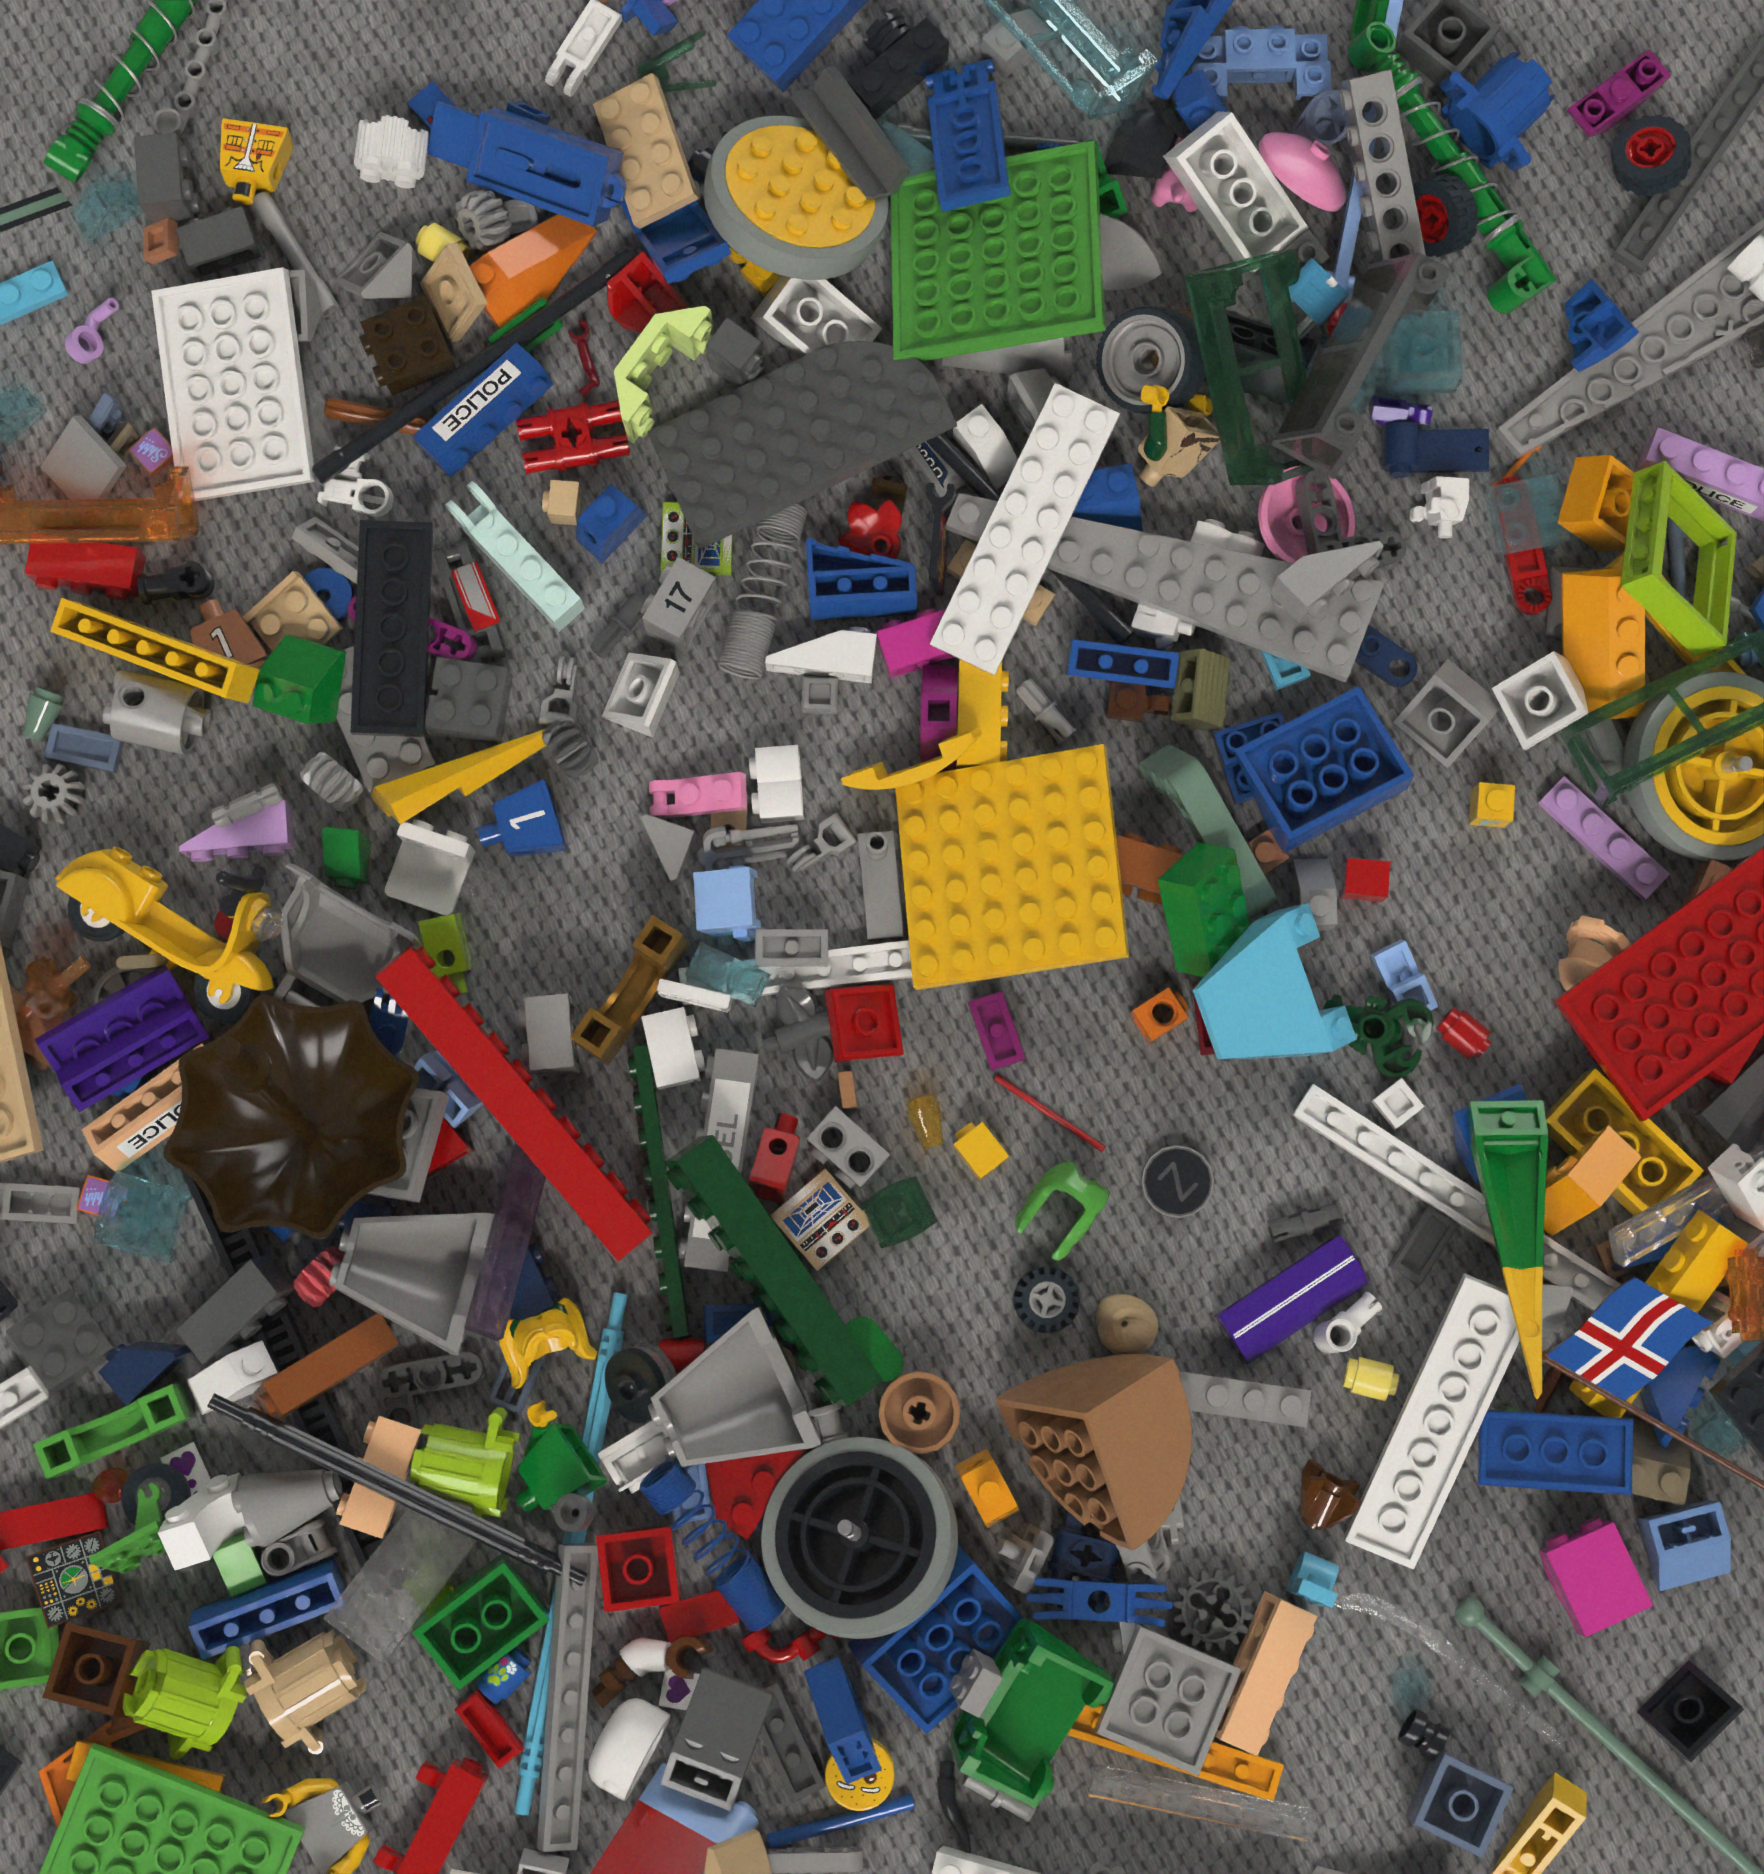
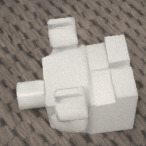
[1409,476,1469,538]
[1131,604,1196,652]

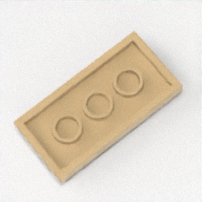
[593,73,700,229]

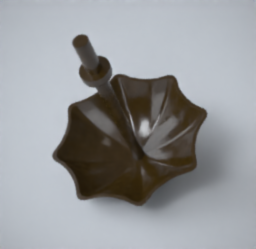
[163,994,420,1239]

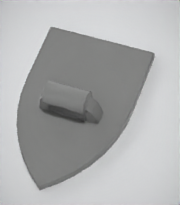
[1100,214,1163,290]

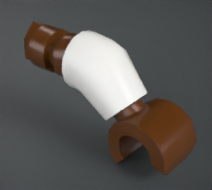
[592,1637,713,1708]

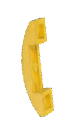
[841,727,982,790]

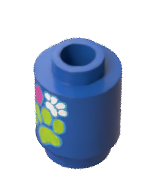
[476,1647,532,1704]

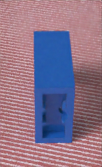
[804,1657,882,1784]

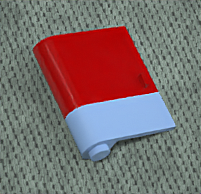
[590,1763,759,1874]

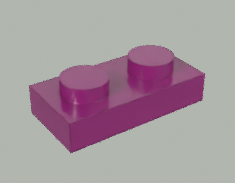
[968,991,1026,1071]

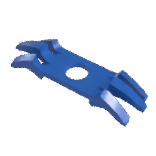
[1026,1578,1173,1627]

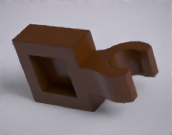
[1106,681,1170,723]

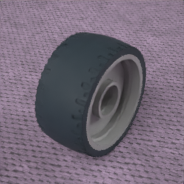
[1096,306,1209,414]

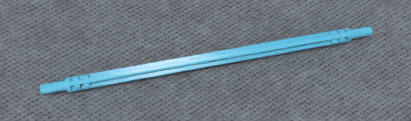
[514,1292,628,1815]

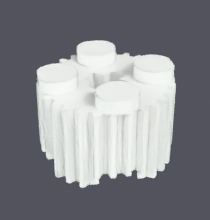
[354,115,429,189]

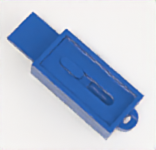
[427,101,627,226]

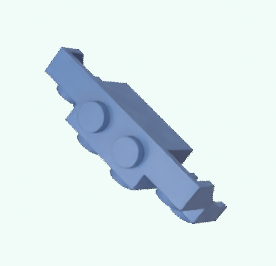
[1188,25,1332,101]

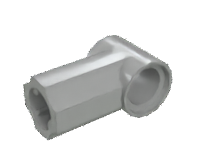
[1586,719,1627,792]

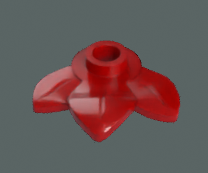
[838,500,902,559]

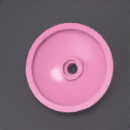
[1259,132,1346,212]
[1258,466,1355,563]

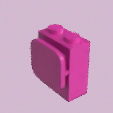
[1538,1517,1653,1637]

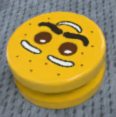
[825,1738,895,1811]

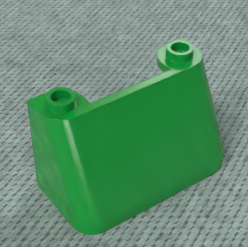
[950,1618,1114,1808]

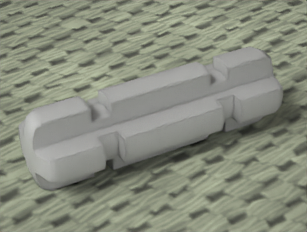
[211,783,282,828]

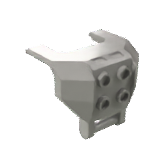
[273,864,424,1007]

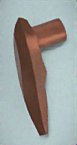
[1535,1366,1569,1413]

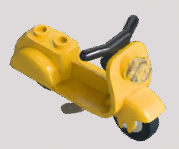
[55,846,284,1023]

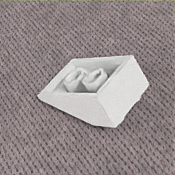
[750,275,882,357]

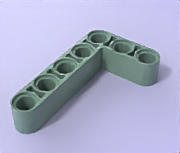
[1138,744,1277,920]

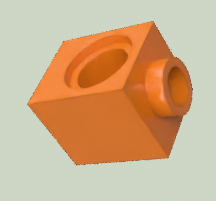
[1129,987,1189,1044]

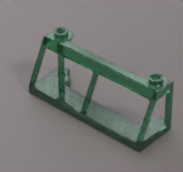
[1184,248,1337,486]
[1560,629,1764,809]

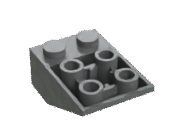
[660,1666,774,1811]

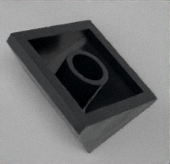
[1637,1660,1744,1762]

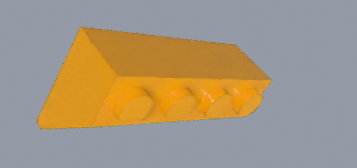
[1561,568,1645,719]

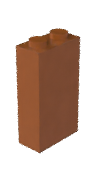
[253,1313,399,1420]

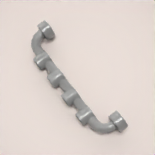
[153,0,231,137]

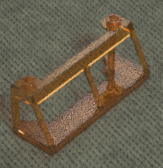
[0,466,200,544]

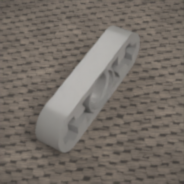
[765,1847,863,1873]

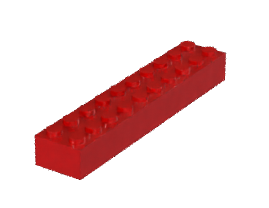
[375,944,653,1262]

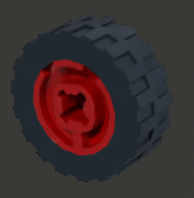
[1611,114,1692,196]
[1413,174,1479,257]

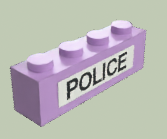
[1635,427,1764,522]

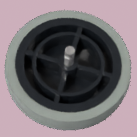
[761,1437,958,1639]

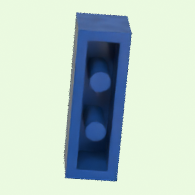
[1065,639,1179,689]

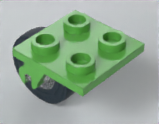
[88,1463,191,1574]

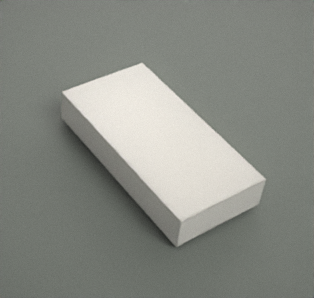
[657,978,733,1013]

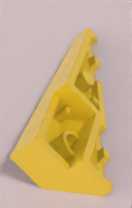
[371,728,547,824]

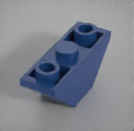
[1641,1345,1721,1447]

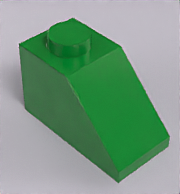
[322,827,372,889]

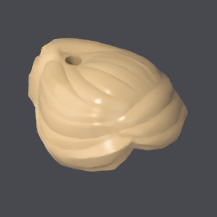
[1096,1294,1159,1355]

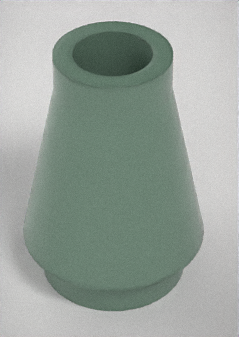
[22,686,64,742]

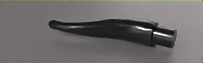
[937,1761,971,1853]

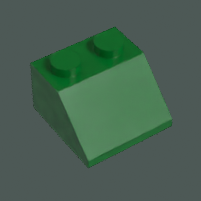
[252,634,346,725]

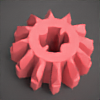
[293,1246,345,1308]

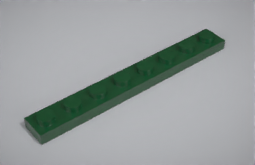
[628,1045,690,1338]

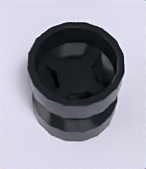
[1397,1708,1450,1761]

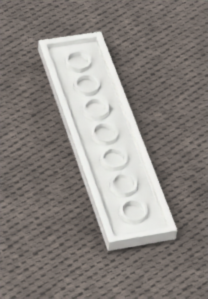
[930,383,1120,676]
[1344,1273,1520,1570]

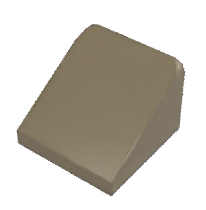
[106,422,141,462]

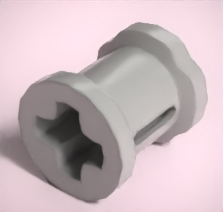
[809,1403,849,1447]

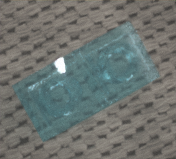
[685,942,771,1007]

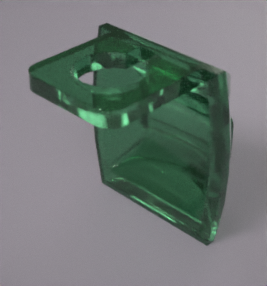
[860,1176,938,1248]

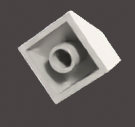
[1492,651,1589,750]

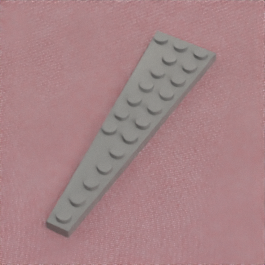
[1495,219,1764,459]
[945,493,1385,683]

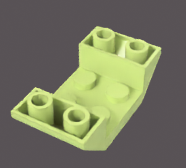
[614,306,715,444]

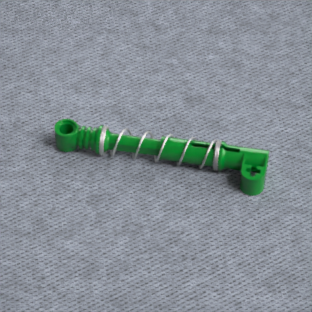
[43,0,198,184]
[1347,21,1558,314]

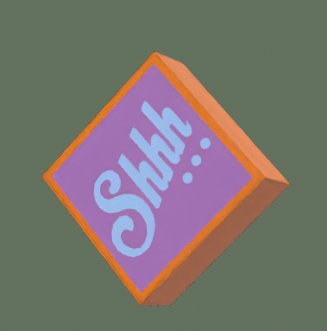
[76,1174,125,1220]

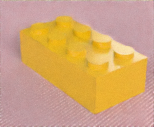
[1545,1068,1704,1225]

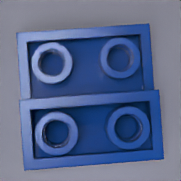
[1213,711,1285,805]

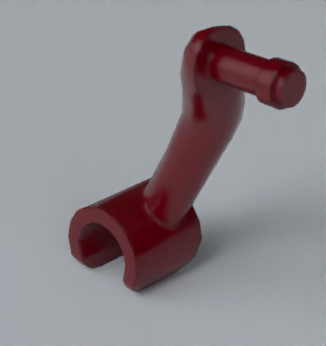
[568,320,600,397]

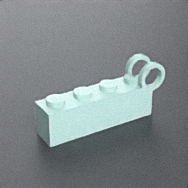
[445,481,585,632]

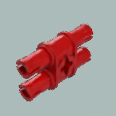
[516,399,630,475]

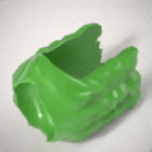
[1015,1161,1110,1261]

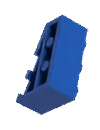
[806,538,917,620]

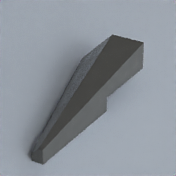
[1693,1048,1764,1155]

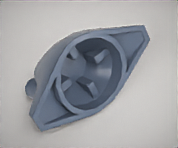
[1289,90,1372,145]

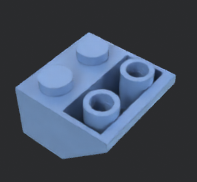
[1637,1499,1731,1591]

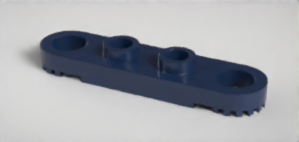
[1355,625,1417,688]

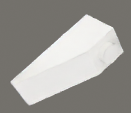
[765,627,877,684]

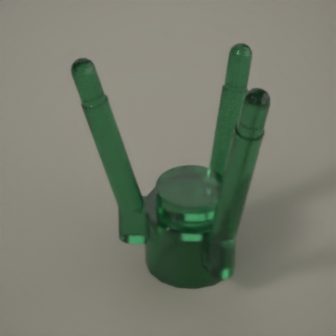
[636,30,717,93]

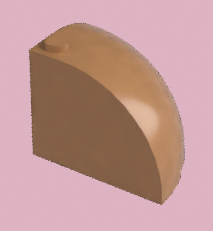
[995,1354,1192,1550]

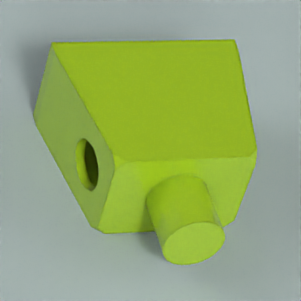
[418,912,472,994]

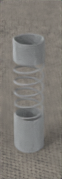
[718,503,808,679]

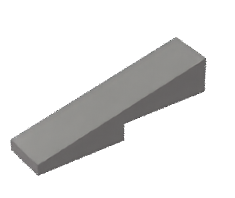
[0,1183,80,1224]

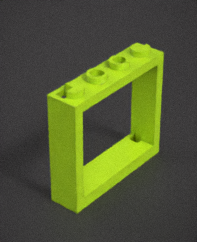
[1621,461,1737,656]

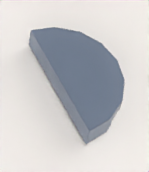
[87,392,122,440]

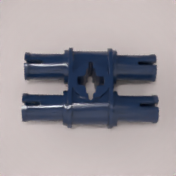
[1045,1510,1120,1613]

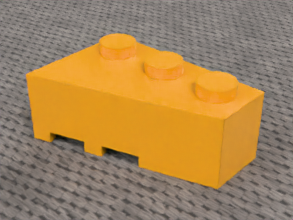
[1544,1126,1642,1237]

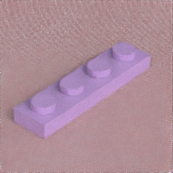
[1537,776,1670,901]

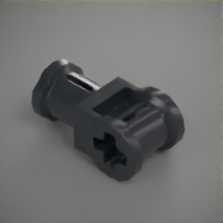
[137,561,215,605]

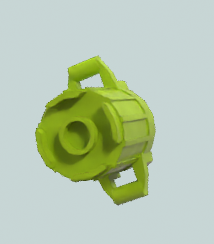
[410,1407,521,1521]
[123,1646,247,1760]

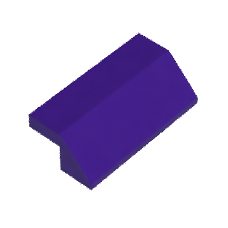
[35,964,209,1112]

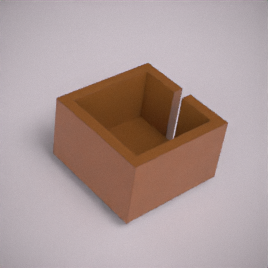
[1116,833,1184,906]

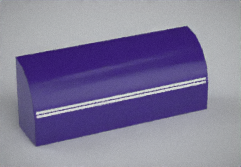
[1215,1235,1368,1365]

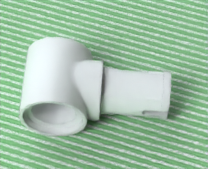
[1313,1292,1382,1354]

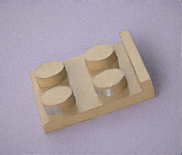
[243,571,343,652]

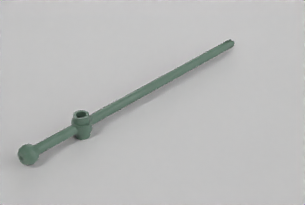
[1455,1597,1764,1874]

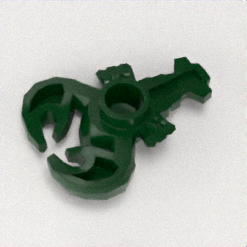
[1323,994,1434,1078]

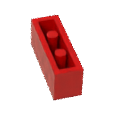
[25,532,146,601]

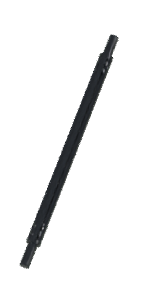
[207,1393,587,1587]

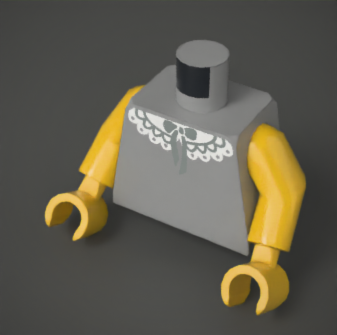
[262,1778,383,1874]

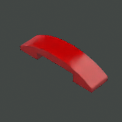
[0,1491,109,1550]

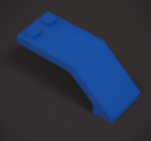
[619,198,732,284]

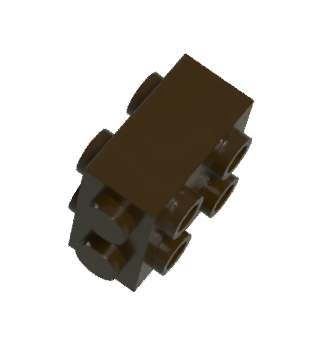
[359,295,456,396]

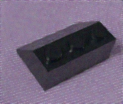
[1204,308,1314,405]

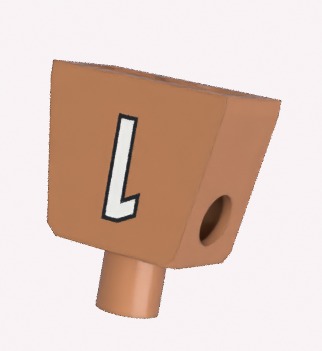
[190,599,269,669]

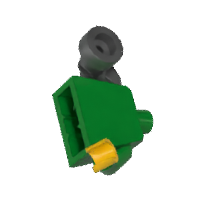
[516,1400,608,1532]

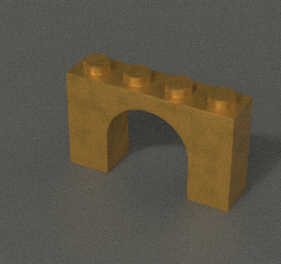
[570,915,689,1066]

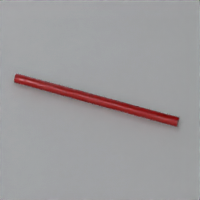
[994,1074,1106,1152]

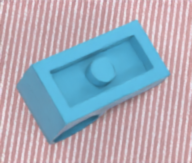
[1285,1550,1339,1608]

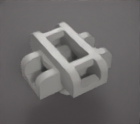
[996,1524,1054,1593]

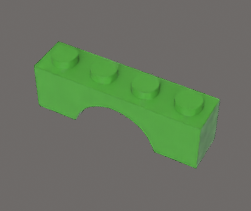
[33,1383,196,1479]

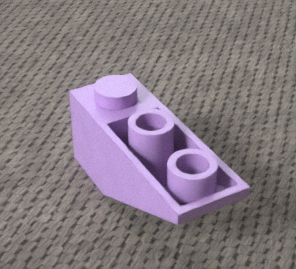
[179,800,295,862]

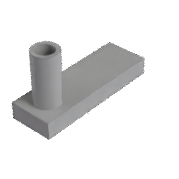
[858,830,903,941]

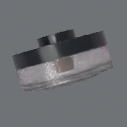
[605,1343,677,1423]

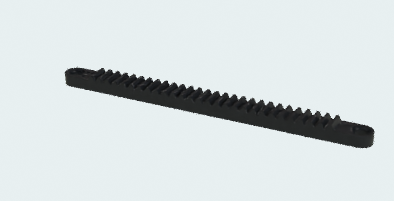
[181,1170,408,1597]

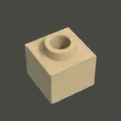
[542,480,582,525]

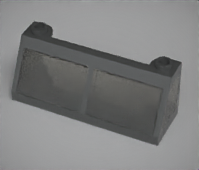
[1271,252,1451,479]

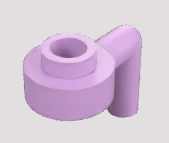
[65,298,119,364]

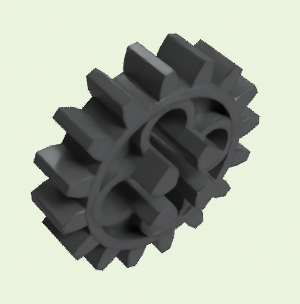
[1172,1568,1254,1652]

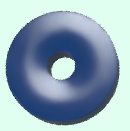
[303,568,354,623]

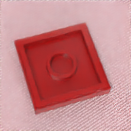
[825,984,904,1063]

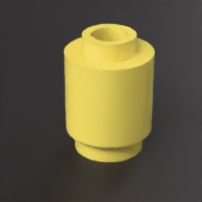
[416,223,470,262]
[1342,1357,1399,1401]

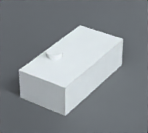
[1163,111,1309,272]

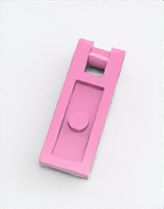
[649,772,747,819]

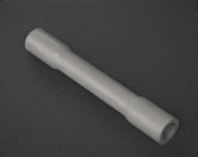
[252,191,339,317]

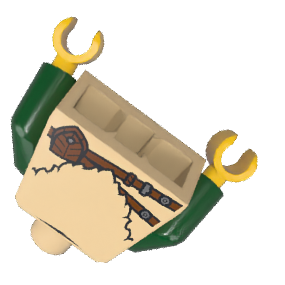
[1138,385,1223,487]

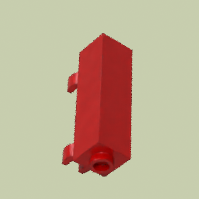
[373,1757,489,1874]

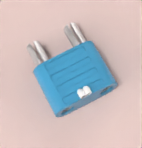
[1269,257,1350,340]

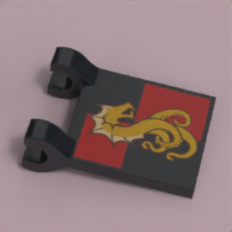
[926,483,956,596]

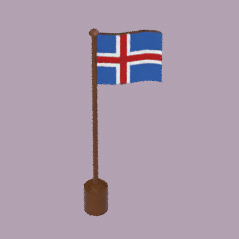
[1542,1277,1764,1490]

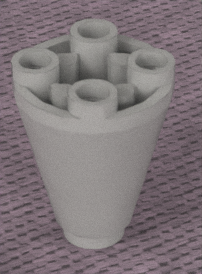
[231,1469,343,1548]

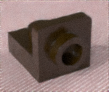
[868,475,908,516]

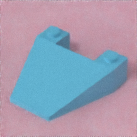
[1193,903,1357,1060]

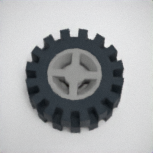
[1013,1267,1080,1333]

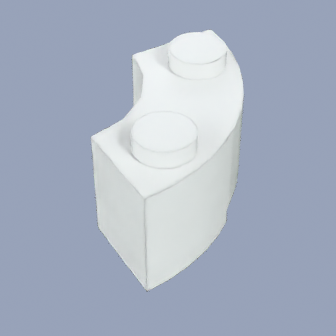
[158,1473,246,1570]

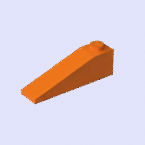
[469,214,597,329]

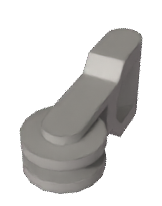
[539,656,579,725]
[786,813,858,873]

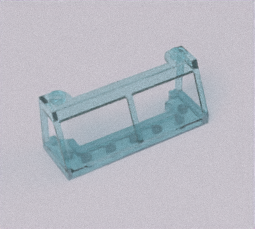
[981,0,1159,120]

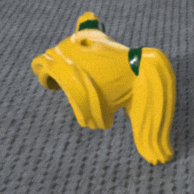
[498,1298,598,1389]

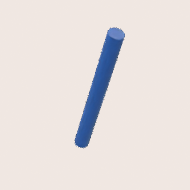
[767,1793,915,1849]

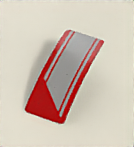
[451,562,500,631]

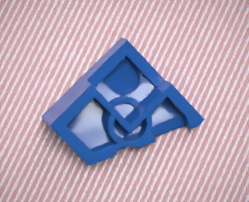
[1565,279,1639,372]

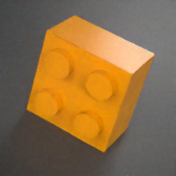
[1557,455,1635,552]

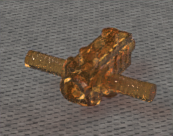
[16,956,91,1029]
[1716,1249,1764,1341]

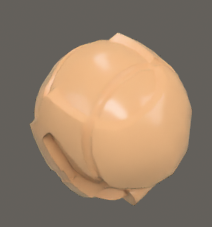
[1558,915,1630,991]

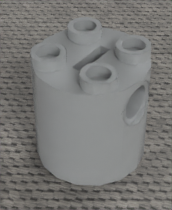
[103,670,211,755]

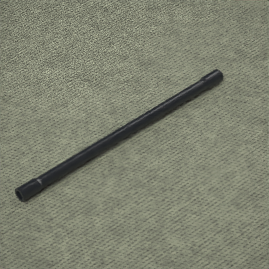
[312,248,634,485]
[926,433,1135,645]

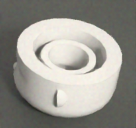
[589,1698,671,1802]

